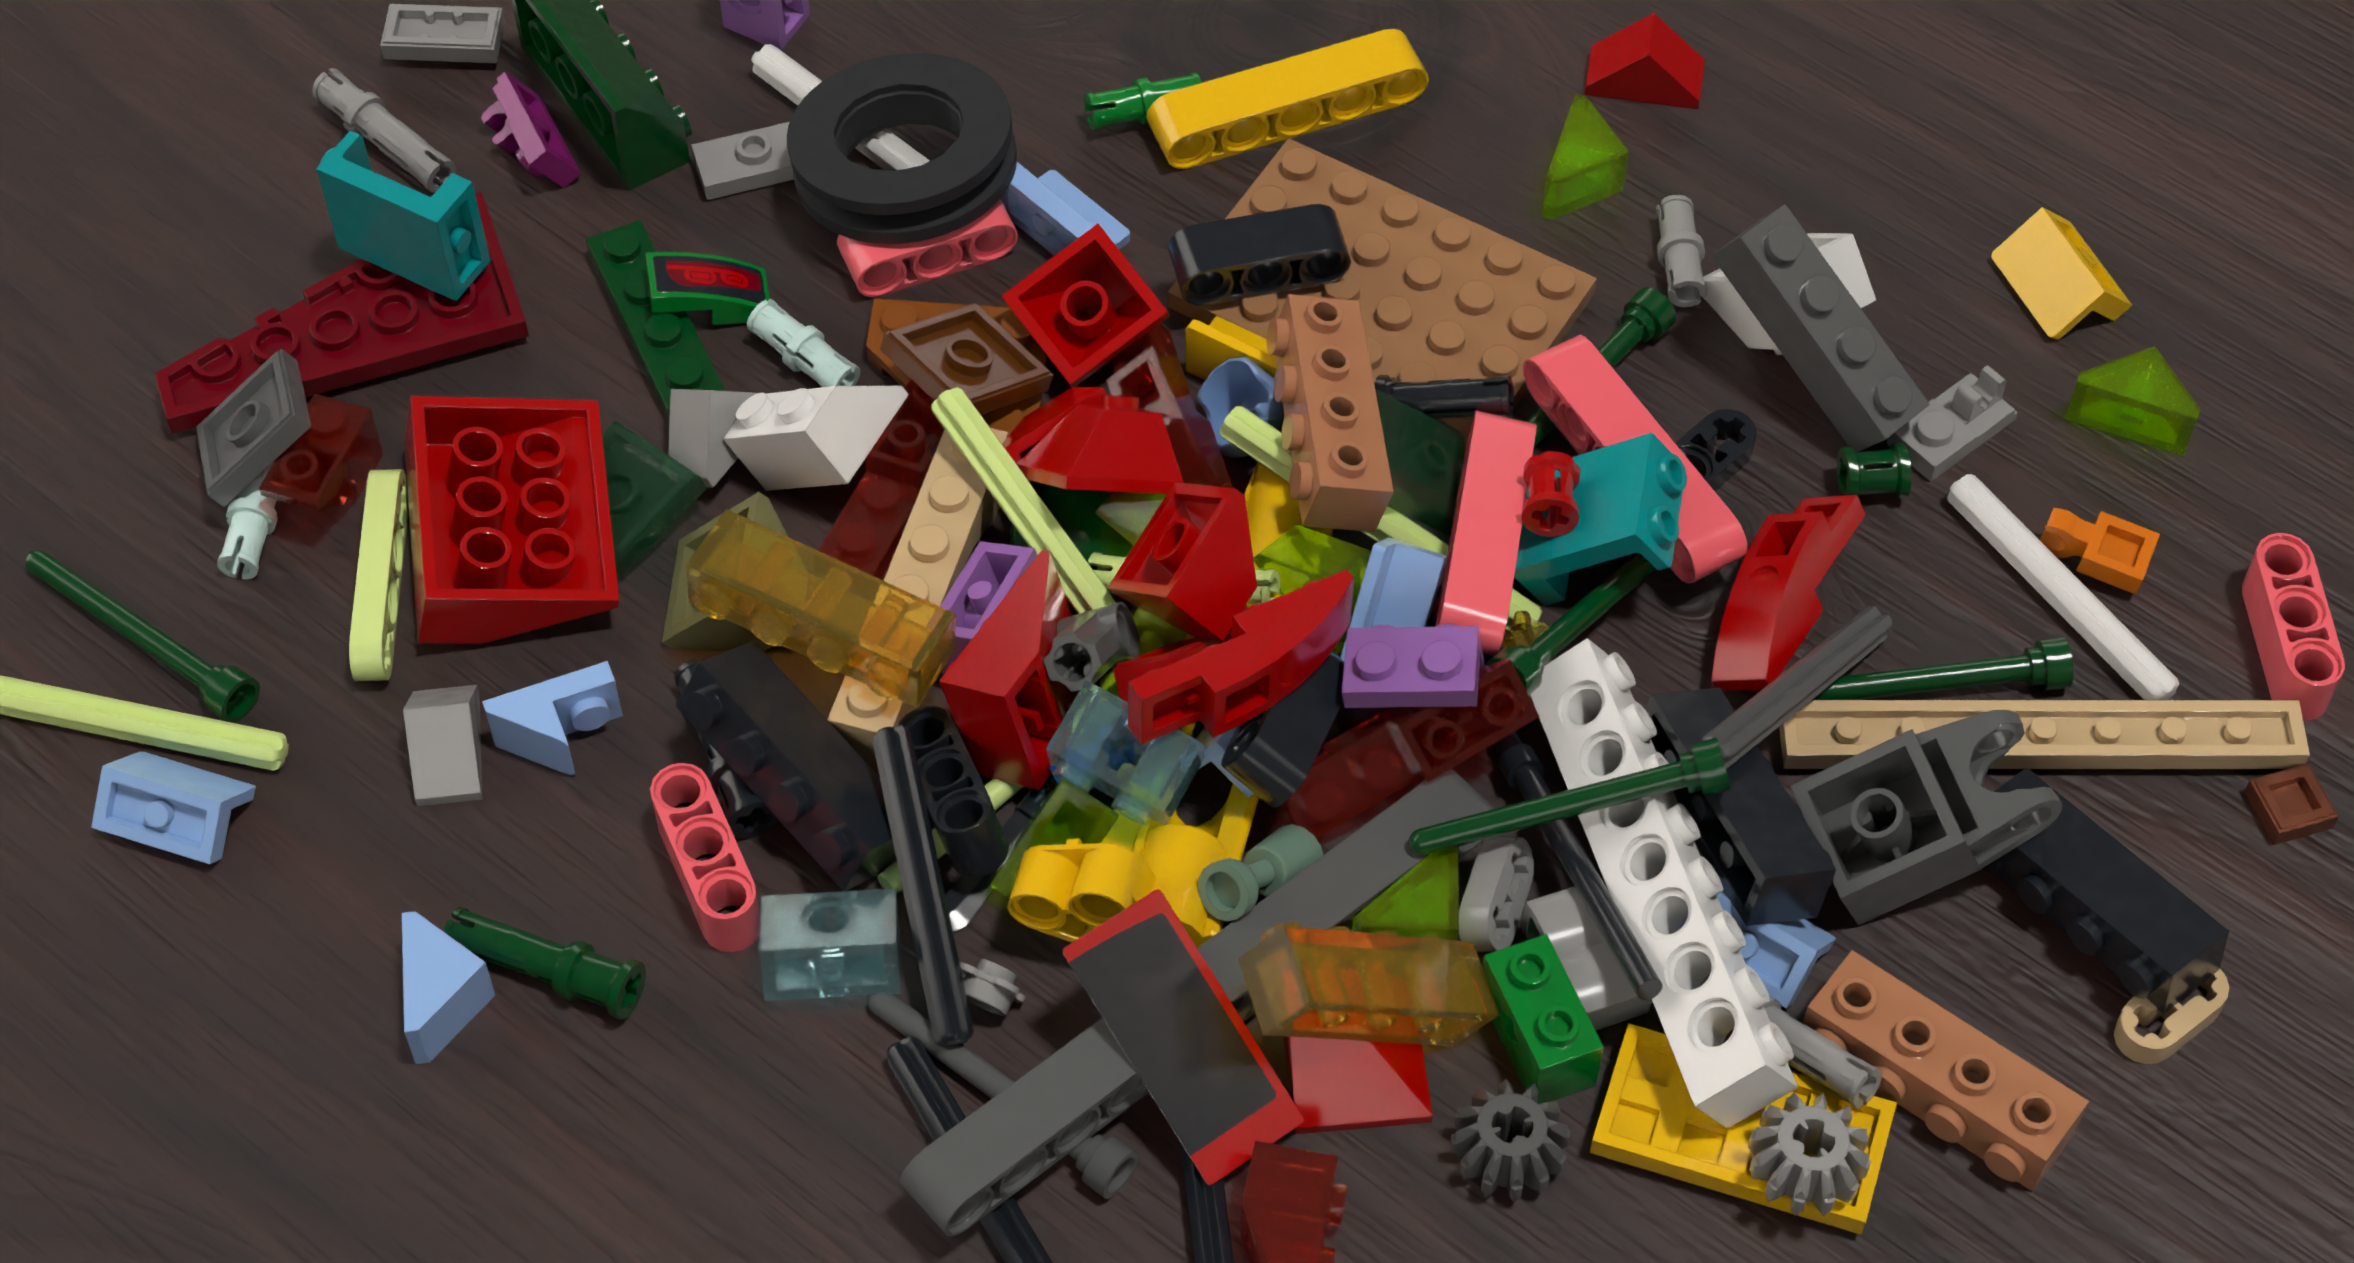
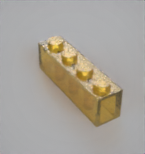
[686,509,956,708]
[1238,922,1499,1046]

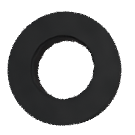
[787,53,1017,244]

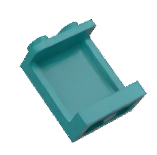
[316,131,491,301]
[1514,432,1687,606]

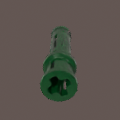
[443,907,646,1020]

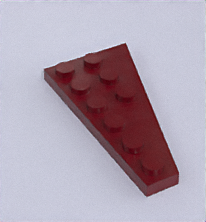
[154,191,529,434]

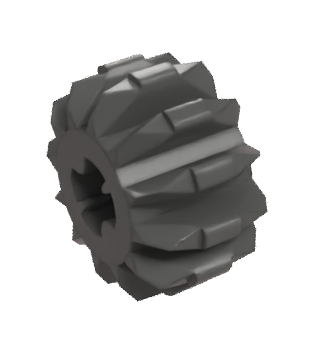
[1450,1078,1570,1203]

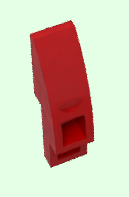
[1711,495,1866,692]
[1128,569,1354,745]

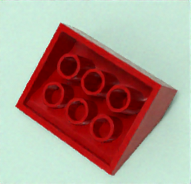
[404,396,619,644]

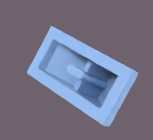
[402,911,496,1064]

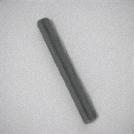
[1702,606,1893,769]

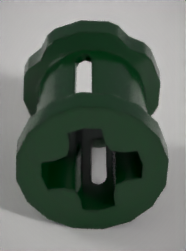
[1837,443,1911,499]

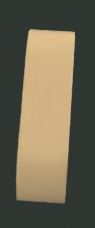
[2114,969,2230,1064]

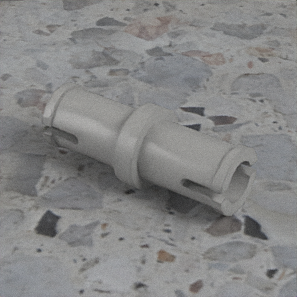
[1656,195,1707,307]

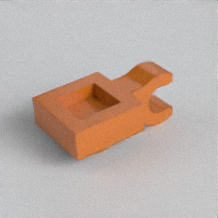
[2040,508,2160,594]

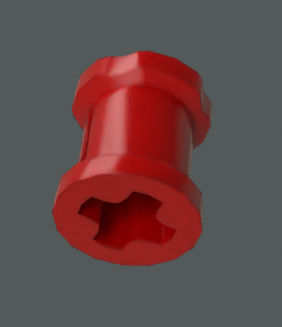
[1521,451,1581,537]

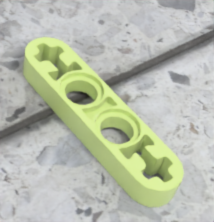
[349,469,409,681]

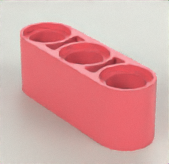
[837,199,1018,297]
[2242,533,2345,721]
[650,763,762,953]

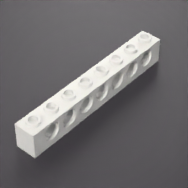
[1530,638,1798,1128]

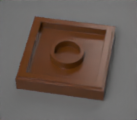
[880,303,1053,415]

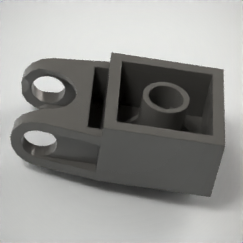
[1790,710,2062,925]

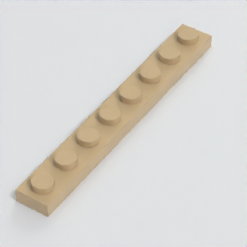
[1779,700,2310,769]

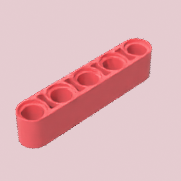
[1523,335,1747,584]
[1435,411,1537,656]

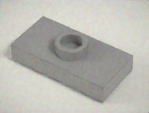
[380,4,505,63]
[691,122,794,200]

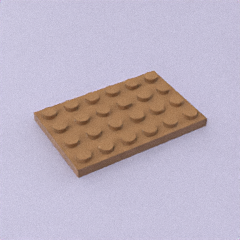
[1168,138,1597,448]

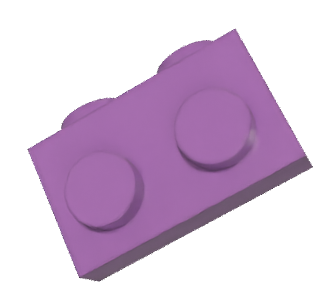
[1342,624,1484,708]

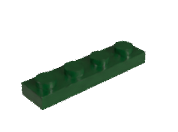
[585,220,725,422]

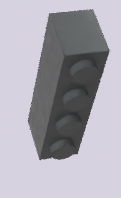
[1711,204,1930,452]

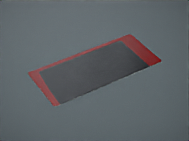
[1063,889,1304,1185]

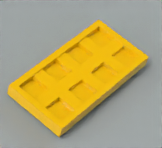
[1590,1023,1897,1235]

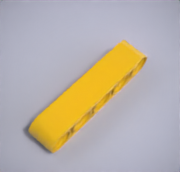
[1146,29,1429,169]

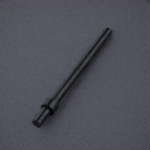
[1485,716,1663,1000]

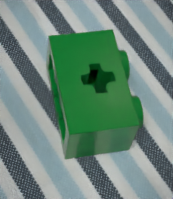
[1479,934,1604,1104]

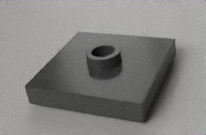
[196,349,311,507]

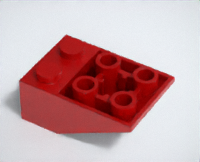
[939,550,1078,790]

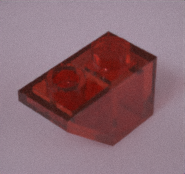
[259,393,384,512]

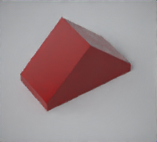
[1584,13,1705,109]

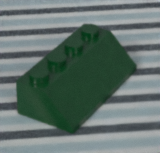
[511,0,692,191]

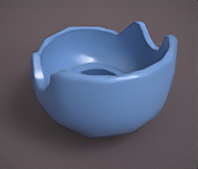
[1197,357,1284,458]

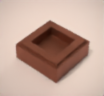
[2244,763,2339,845]

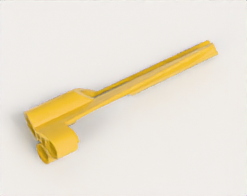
[1007,462,1334,948]

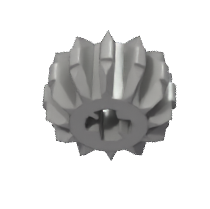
[1748,1092,1871,1216]

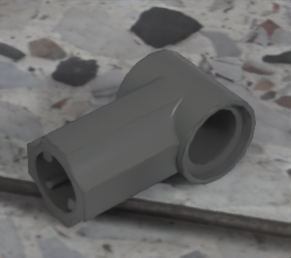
[1043,602,1140,692]

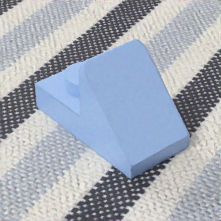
[482,661,623,775]

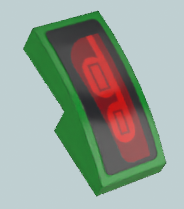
[646,252,770,325]

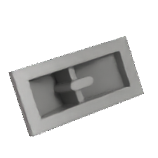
[667,389,768,487]
[403,684,483,806]

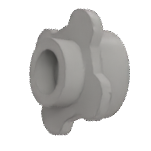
[959,959,1026,1016]

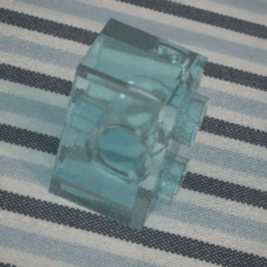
[759,889,901,1001]

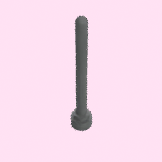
[868,989,1139,1199]

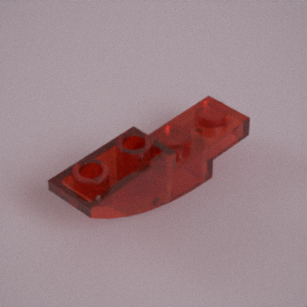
[1106,323,1233,501]
[814,379,945,593]
[1282,658,1539,839]

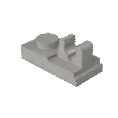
[1887,365,2018,482]

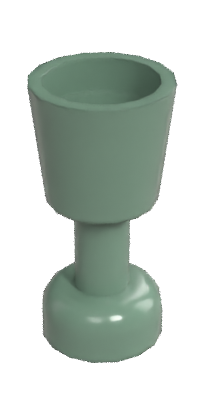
[1198,824,1323,921]

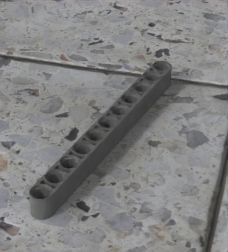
[899,767,1496,1237]

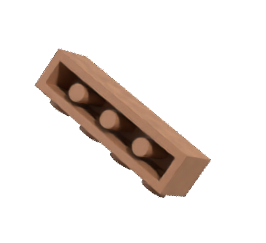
[1266,294,1394,532]
[1803,950,2089,1192]

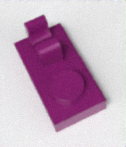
[481,72,581,188]

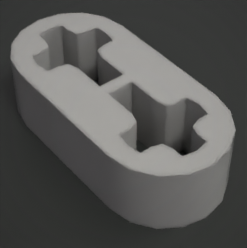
[1458,837,1534,952]

